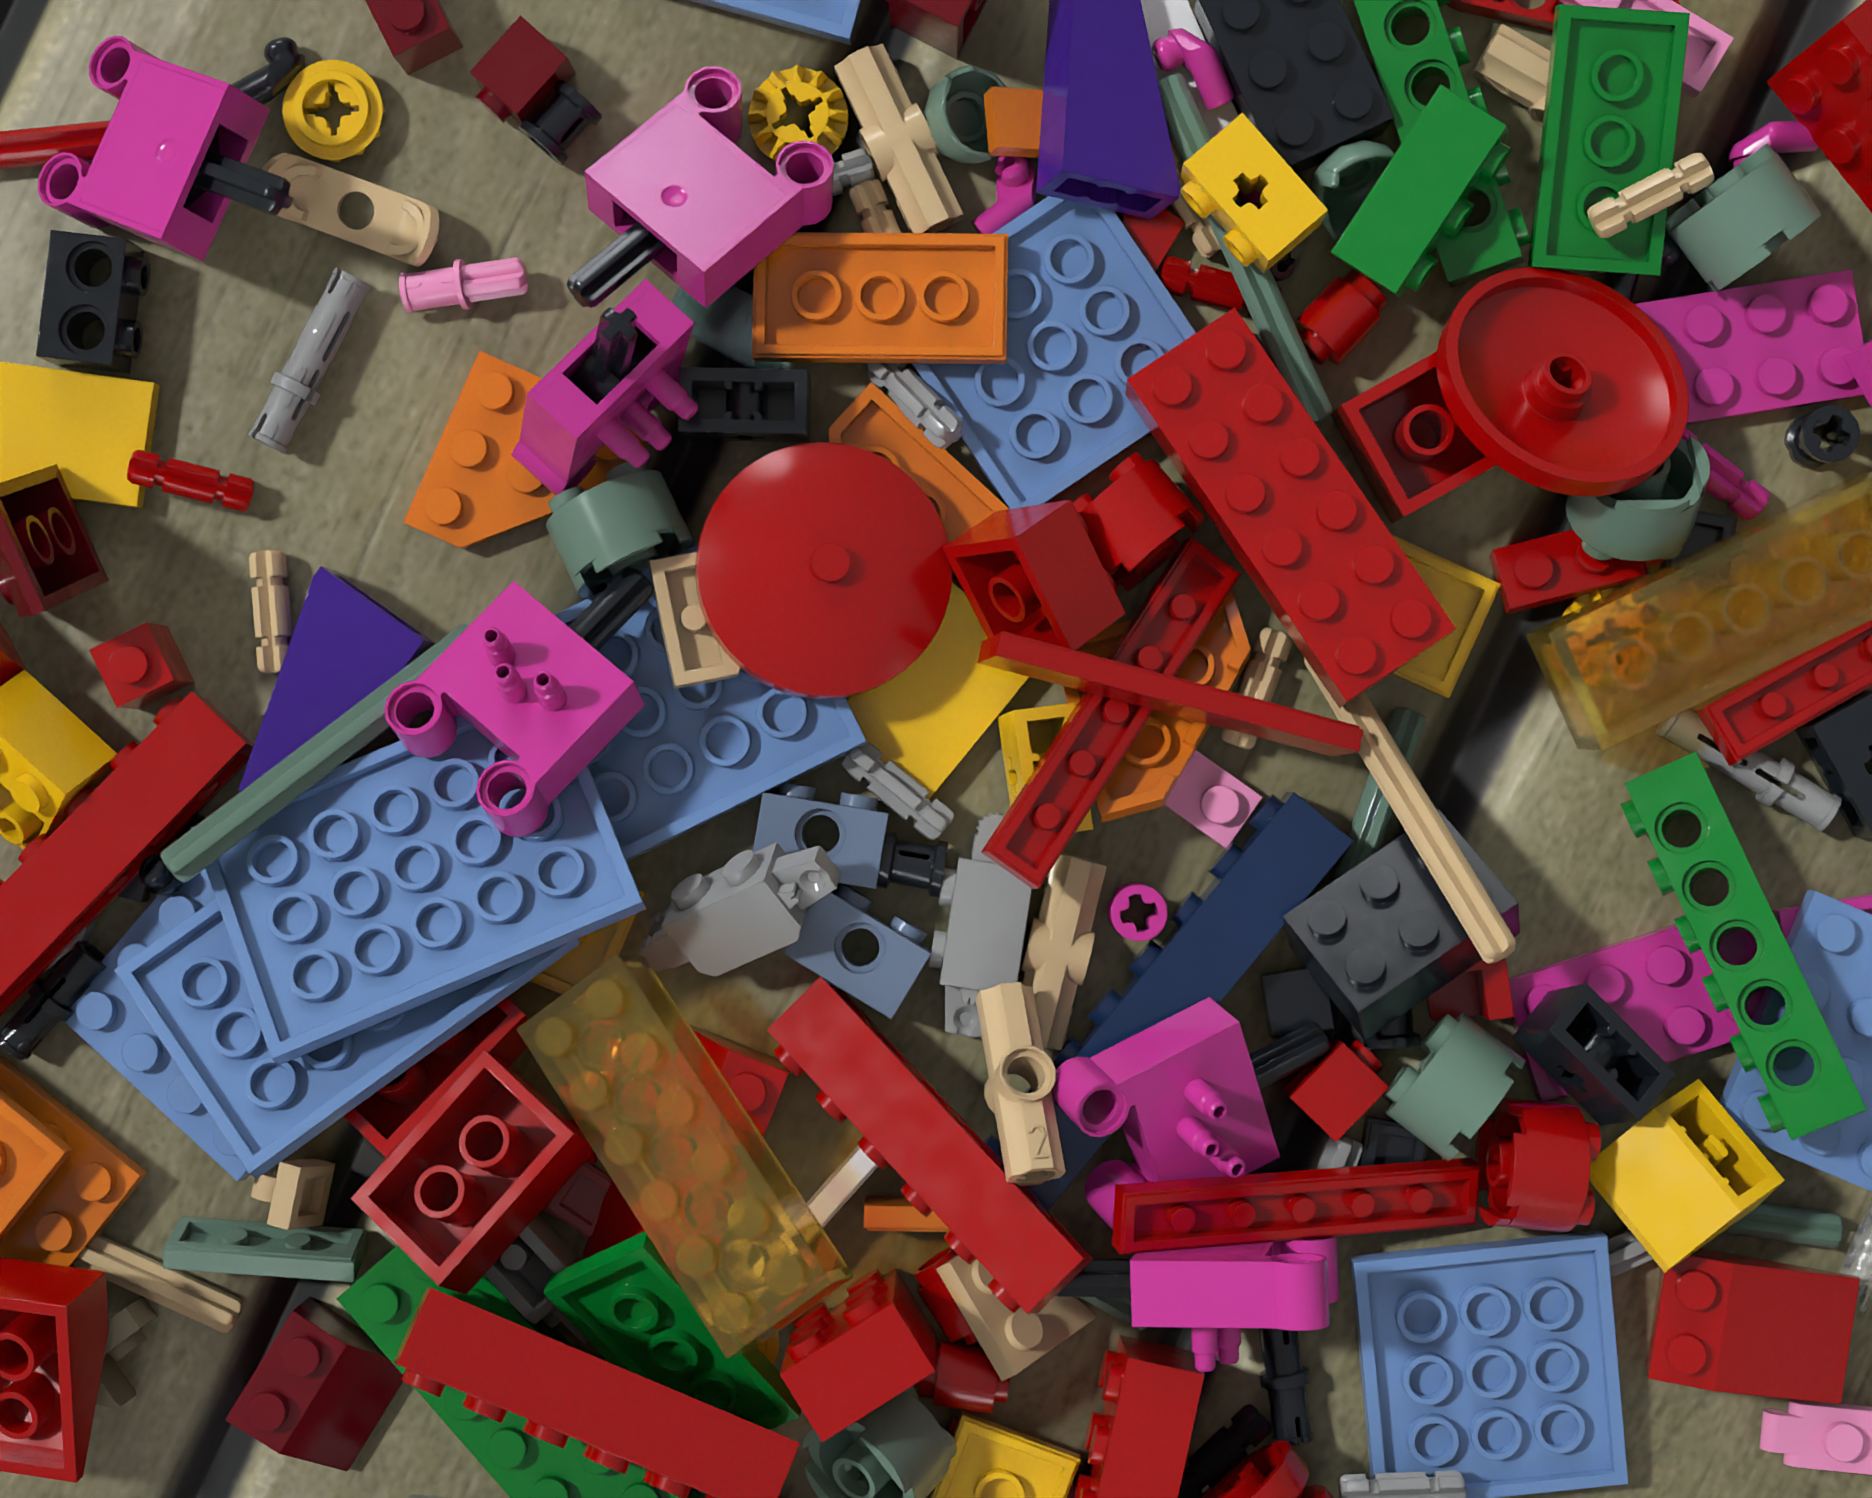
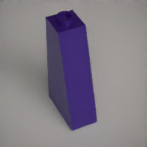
[1036,0,1180,220]
[238,566,435,791]

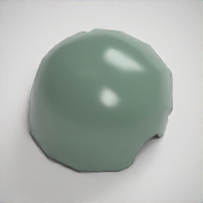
[923,65,1006,164]
[1310,140,1395,240]

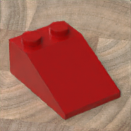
[1646,1248,1860,1404]
[0,1257,109,1483]

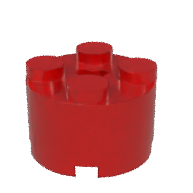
[1073,452,1205,594]
[1474,1098,1601,1232]

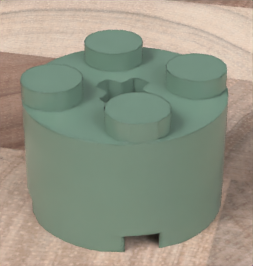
[1666,143,1822,292]
[1566,434,1710,561]
[546,461,694,598]
[1381,1013,1526,1161]
[802,1386,957,1498]

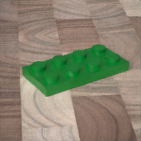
[1528,4,1690,276]
[544,1229,801,1430]

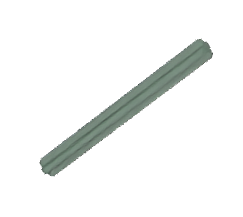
[1158,73,1332,424]
[160,624,469,883]

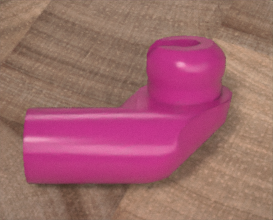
[1152,28,1236,110]
[1728,121,1819,168]
[971,156,1037,234]

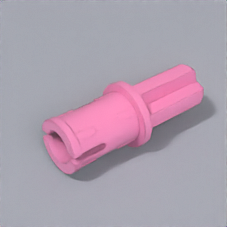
[399,257,528,313]

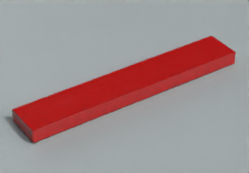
[981,537,1241,889]
[977,631,1363,757]
[1112,1157,1481,1254]

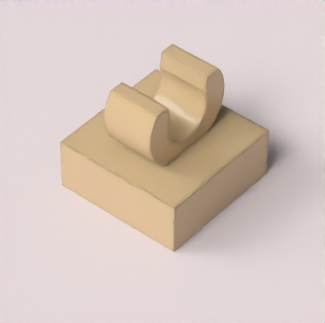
[251,1158,335,1230]

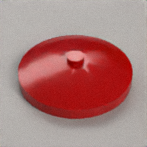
[1436,267,1689,497]
[695,442,952,699]

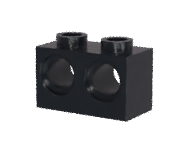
[36,230,150,374]

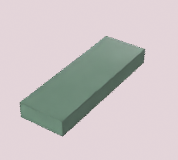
[163,1216,368,1282]

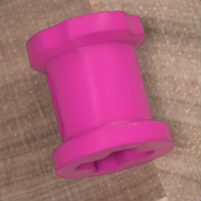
[1107,882,1167,941]

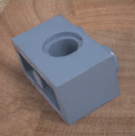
[753,783,889,889]
[783,883,931,1019]

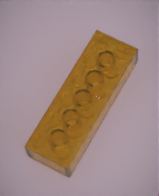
[1525,472,1872,751]
[516,953,854,1359]

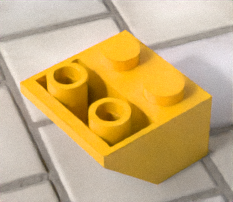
[0,669,117,850]
[1589,1079,1785,1273]

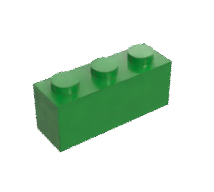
[1331,84,1512,299]

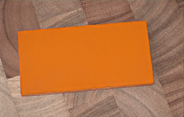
[752,232,1009,364]

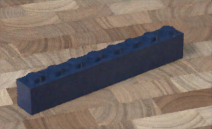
[984,792,1353,1210]

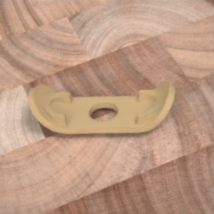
[262,153,439,267]

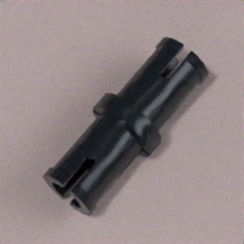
[0,941,107,1060]
[1259,1328,1314,1445]

